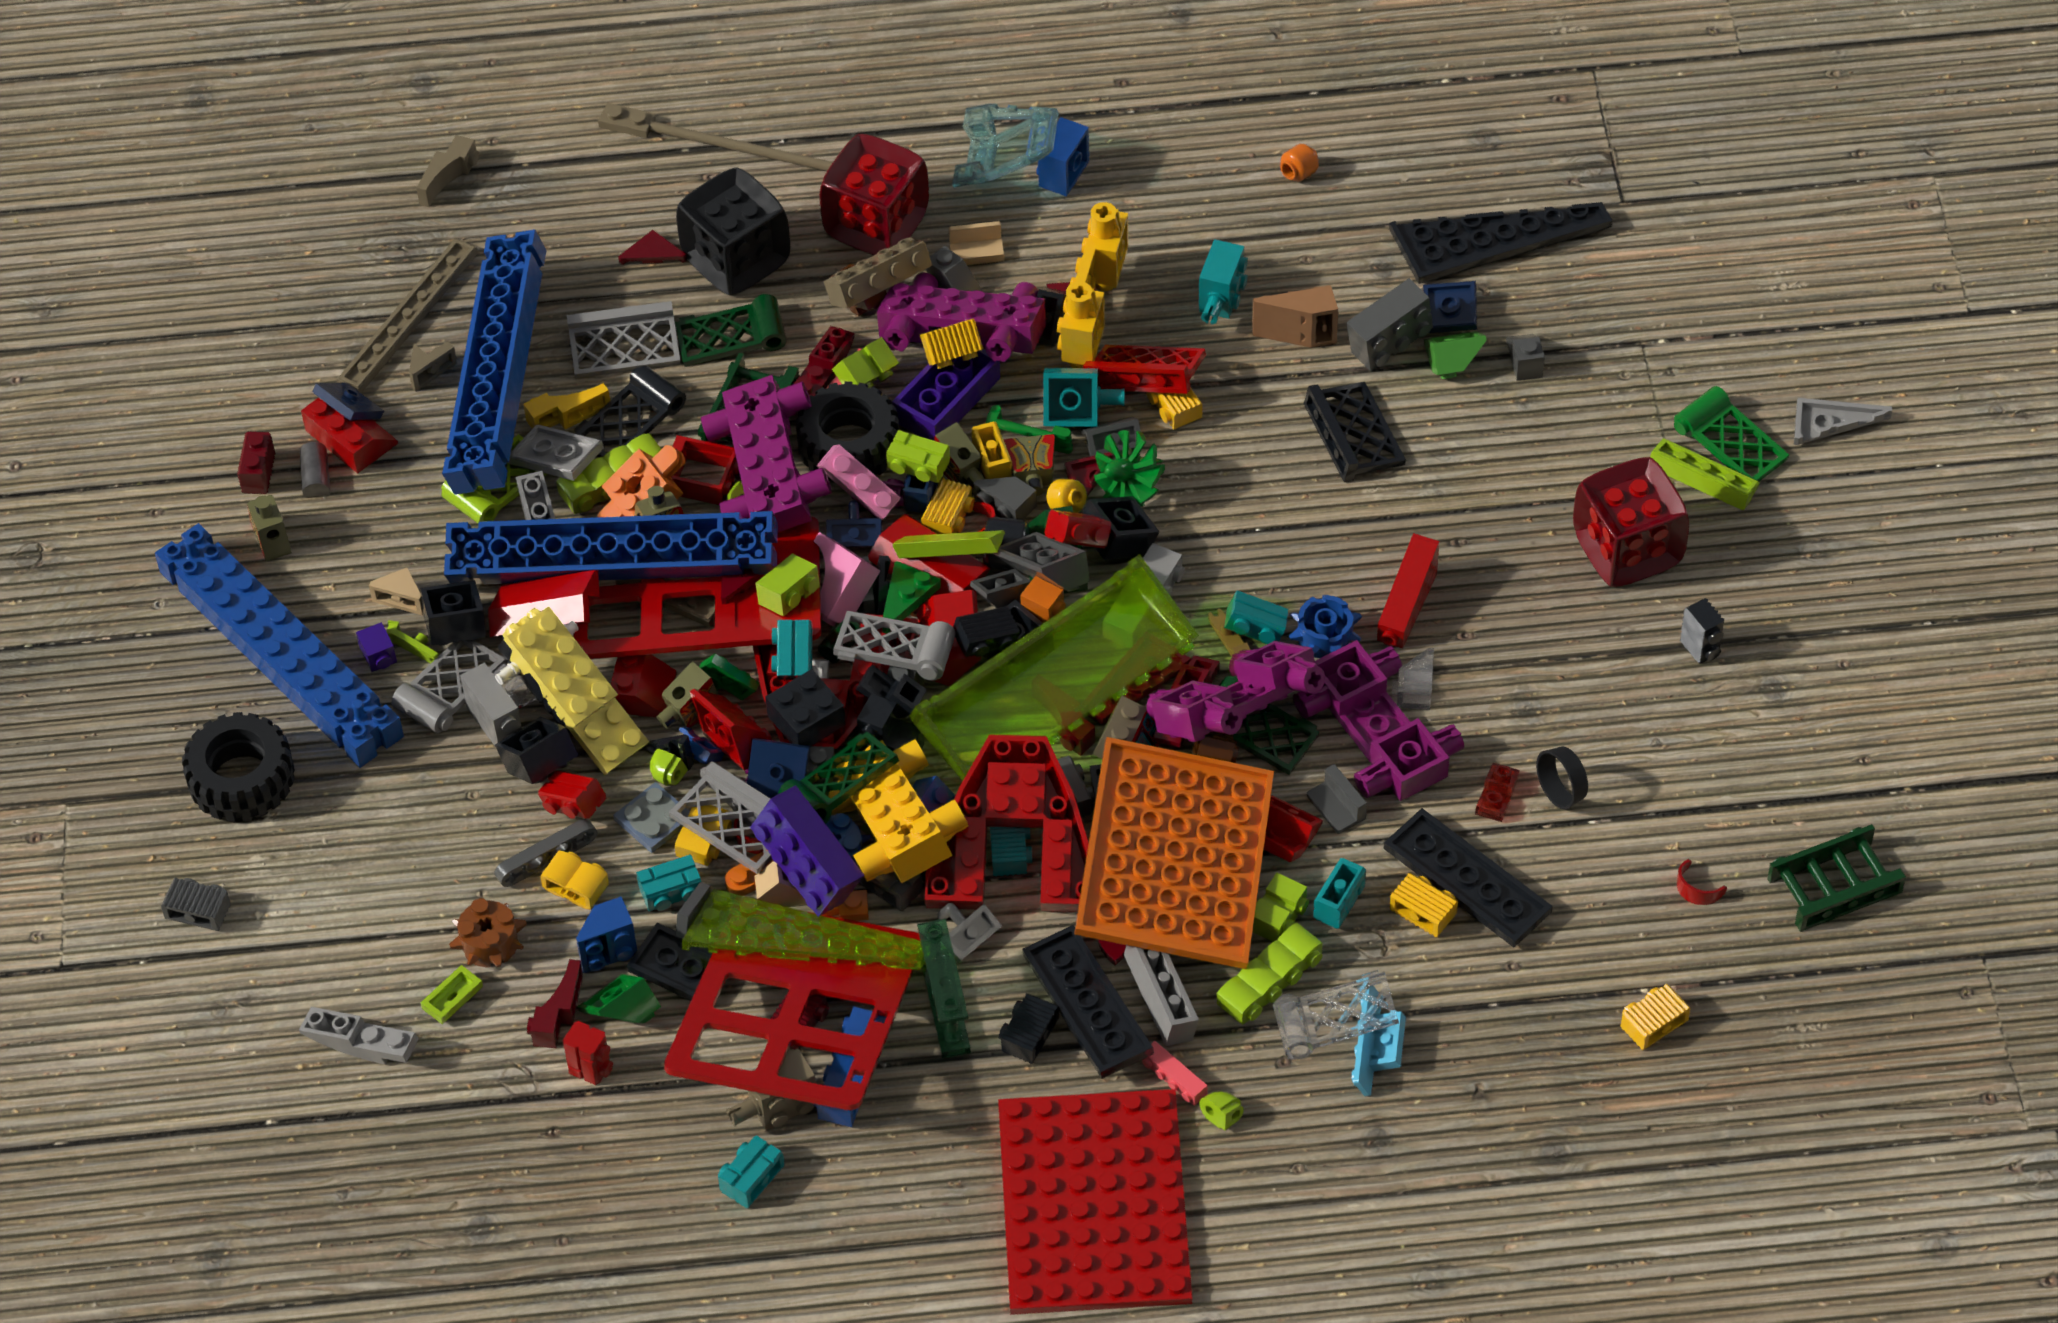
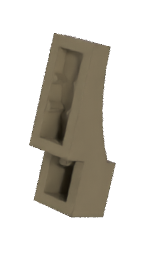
[417,135,479,207]

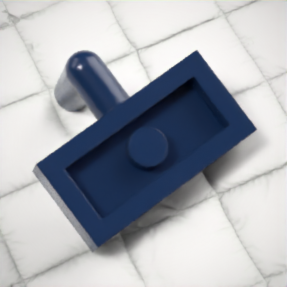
[826,500,882,547]

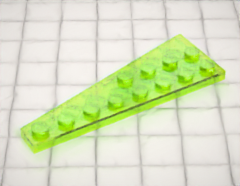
[682,889,931,970]

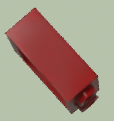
[671,435,740,505]

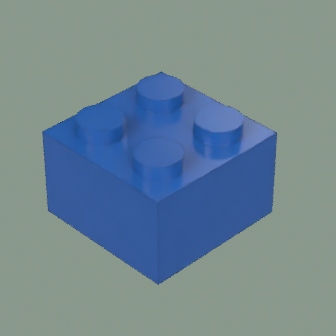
[1036,117,1089,197]

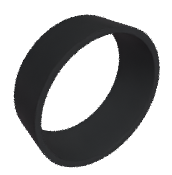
[1536,746,1588,809]

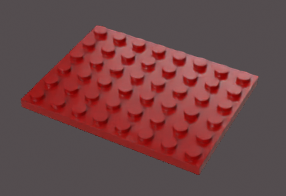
[998,1089,1192,1315]

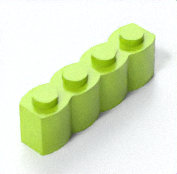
[556,433,661,514]
[1217,923,1323,1025]

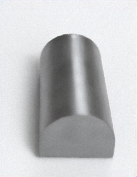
[300,442,331,498]

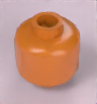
[1280,143,1319,182]

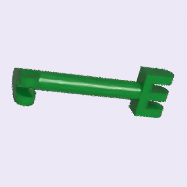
[985,405,1073,454]

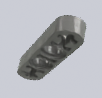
[494,819,598,887]

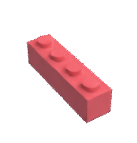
[1142,1041,1208,1106]

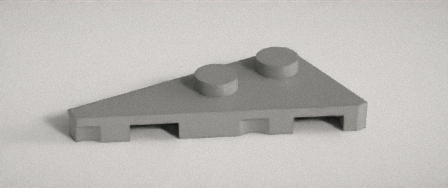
[1794,398,1892,445]

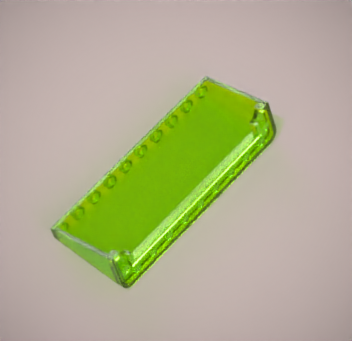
[909,554,1199,781]

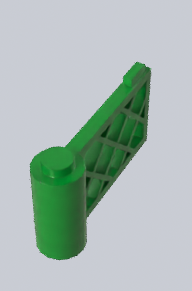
[1674,386,1789,482]

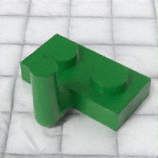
[699,654,760,700]

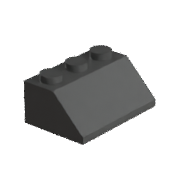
[993,532,1090,591]

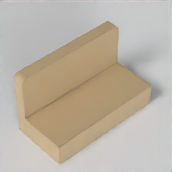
[949,221,1004,265]

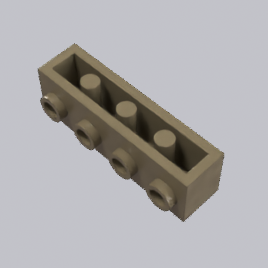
[823,238,932,309]

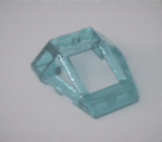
[952,103,1059,188]

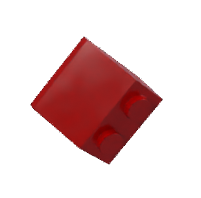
[610,654,677,718]

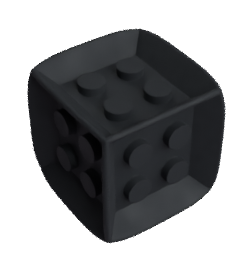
[676,167,791,296]

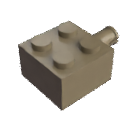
[726,1049,816,1131]

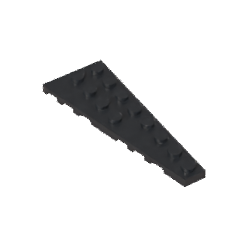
[1389,202,1613,284]

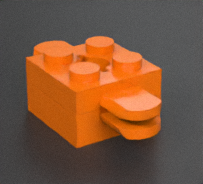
[597,445,685,517]

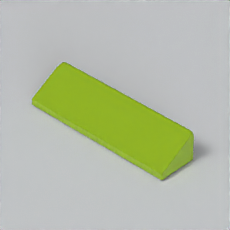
[1650,438,1760,510]
[893,530,1005,558]

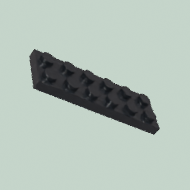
[1384,808,1553,948]
[1022,925,1154,1079]

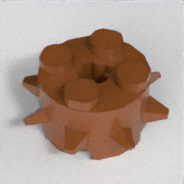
[449,898,527,968]

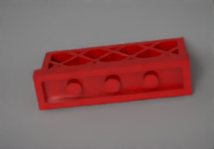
[1083,344,1206,394]

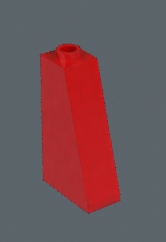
[1377,533,1440,649]

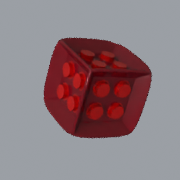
[819,134,929,255]
[1573,457,1690,587]

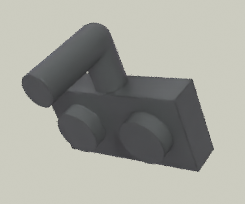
[937,903,1002,963]

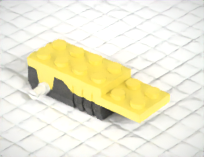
[495,606,649,776]

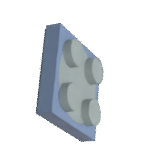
[613,782,690,853]

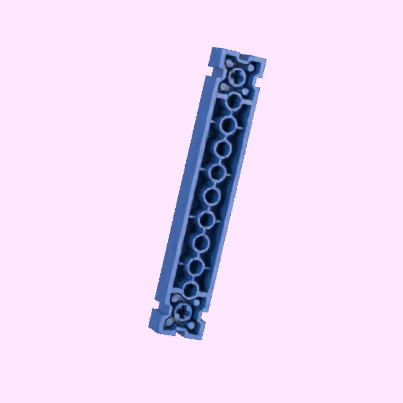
[442,229,546,495]
[444,511,778,584]
[155,523,404,768]

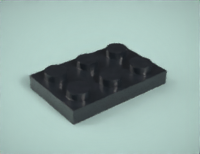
[627,922,714,1001]

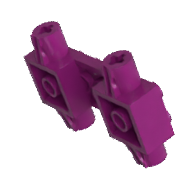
[877,272,1046,362]
[701,375,832,532]
[1293,640,1465,801]
[1147,641,1325,742]

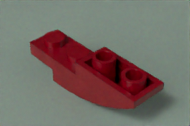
[793,326,855,396]
[1154,655,1220,747]

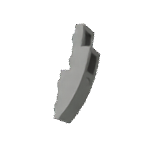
[516,471,555,520]
[299,1007,419,1065]

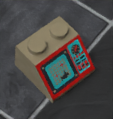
[1093,696,1160,759]

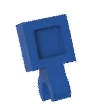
[679,727,725,764]

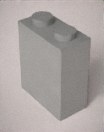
[460,662,522,746]

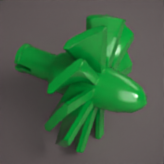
[1094,430,1165,507]

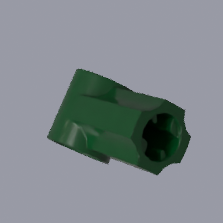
[818,621,860,663]

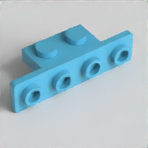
[1352,983,1406,1096]

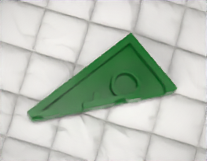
[882,561,941,634]

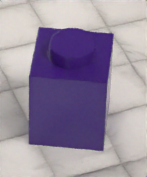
[356,622,397,672]

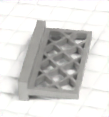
[567,301,681,378]
[669,761,772,874]

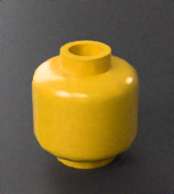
[1046,479,1087,513]

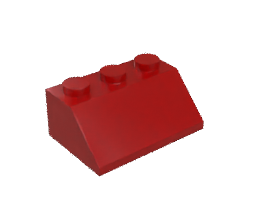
[301,397,398,474]
[917,590,982,687]
[689,689,772,771]

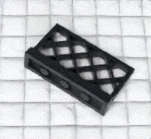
[1304,382,1406,483]

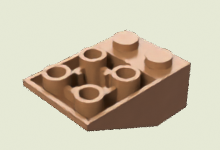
[1252,285,1338,348]

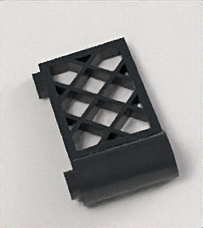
[574,365,686,457]

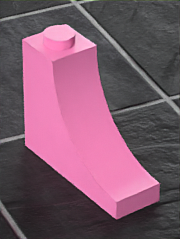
[814,532,880,626]

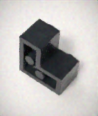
[857,694,924,752]

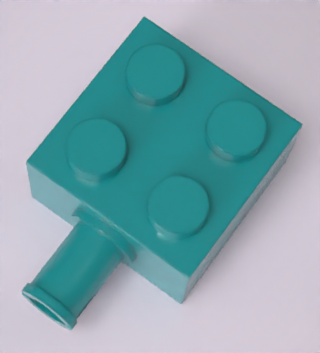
[1199,239,1248,324]
[1043,368,1125,427]

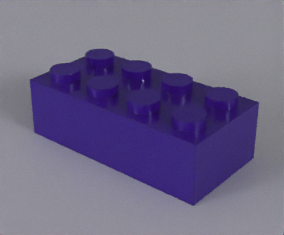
[892,349,1001,441]
[750,785,864,917]

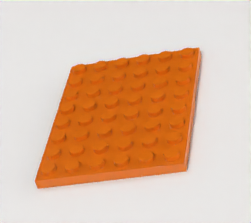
[1074,737,1274,969]

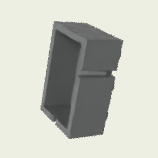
[1347,278,1433,372]

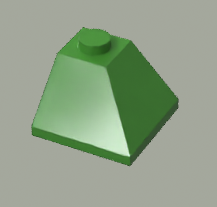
[1424,331,1486,379]

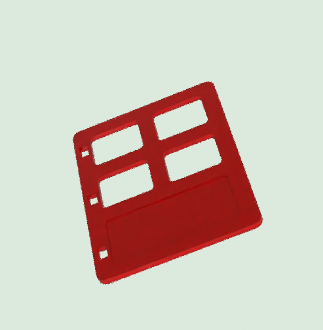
[573,516,821,659]
[664,900,923,1110]

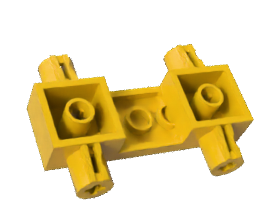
[1057,202,1129,368]
[828,739,968,883]

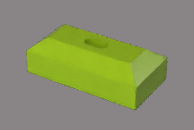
[420,965,483,1025]

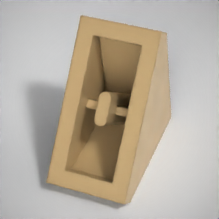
[369,567,423,616]

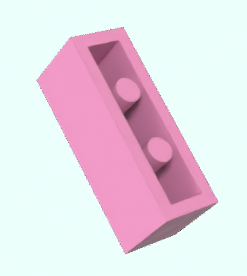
[816,445,901,519]

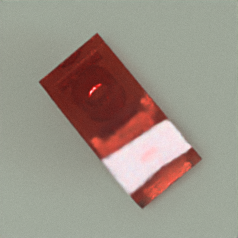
[1475,763,1520,822]

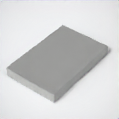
[509,424,604,481]

